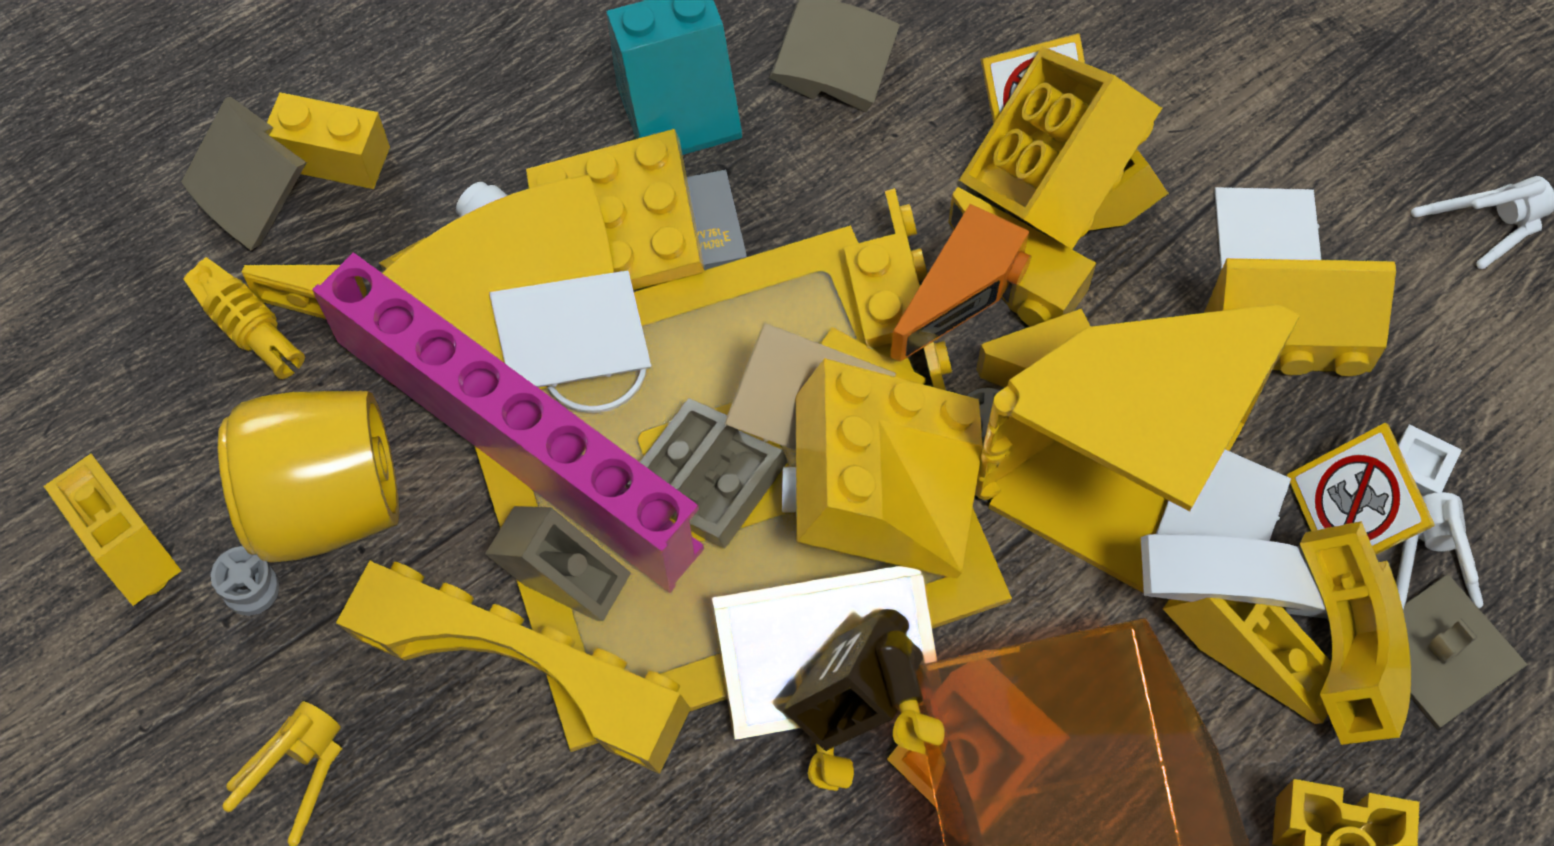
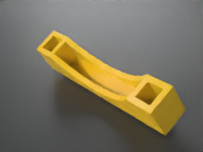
[336,561,691,774]

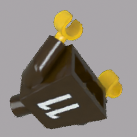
[782,608,945,791]

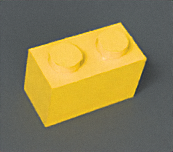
[267,92,390,189]

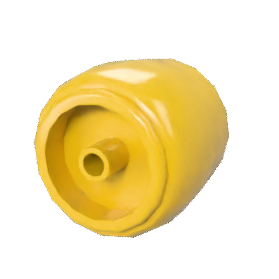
[217,391,399,562]

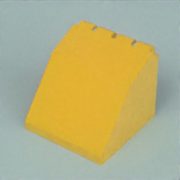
[975,304,1300,593]

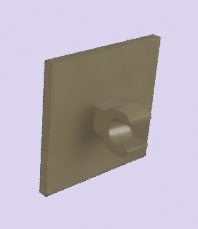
[1403,574,1528,730]

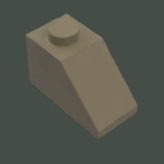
[485,506,631,622]

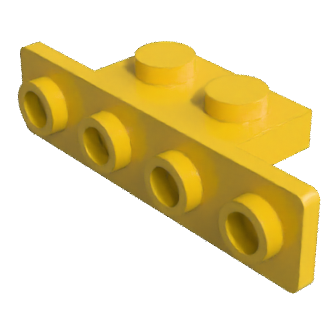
[843,188,953,390]

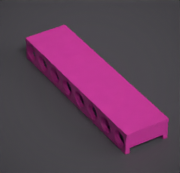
[312,252,704,593]

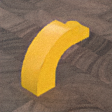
[1300,521,1411,745]

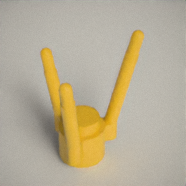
[222,701,342,846]

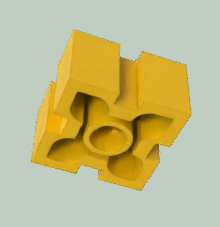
[1272,779,1420,846]

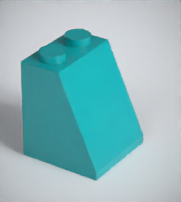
[606,0,742,155]

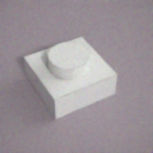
[1398,424,1462,497]

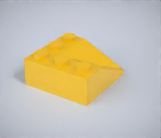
[959,46,1162,249]
[796,358,983,579]

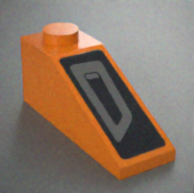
[890,204,1032,362]

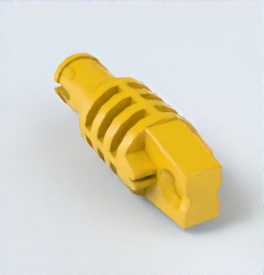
[183,257,305,379]

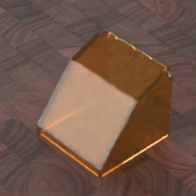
[916,618,1250,846]

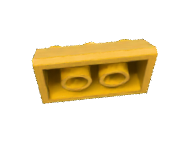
[1204,258,1396,376]

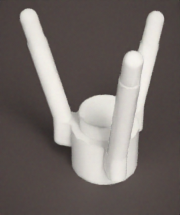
[1411,176,1554,269]
[1396,492,1483,610]

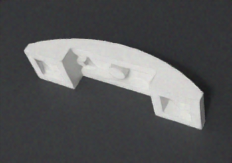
[1141,534,1329,619]

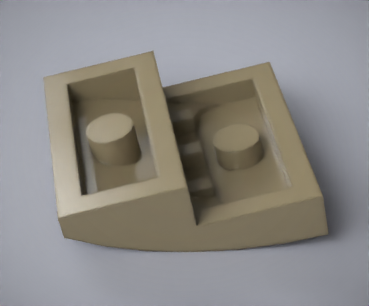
[769,0,900,112]
[181,96,307,250]
[626,398,788,549]

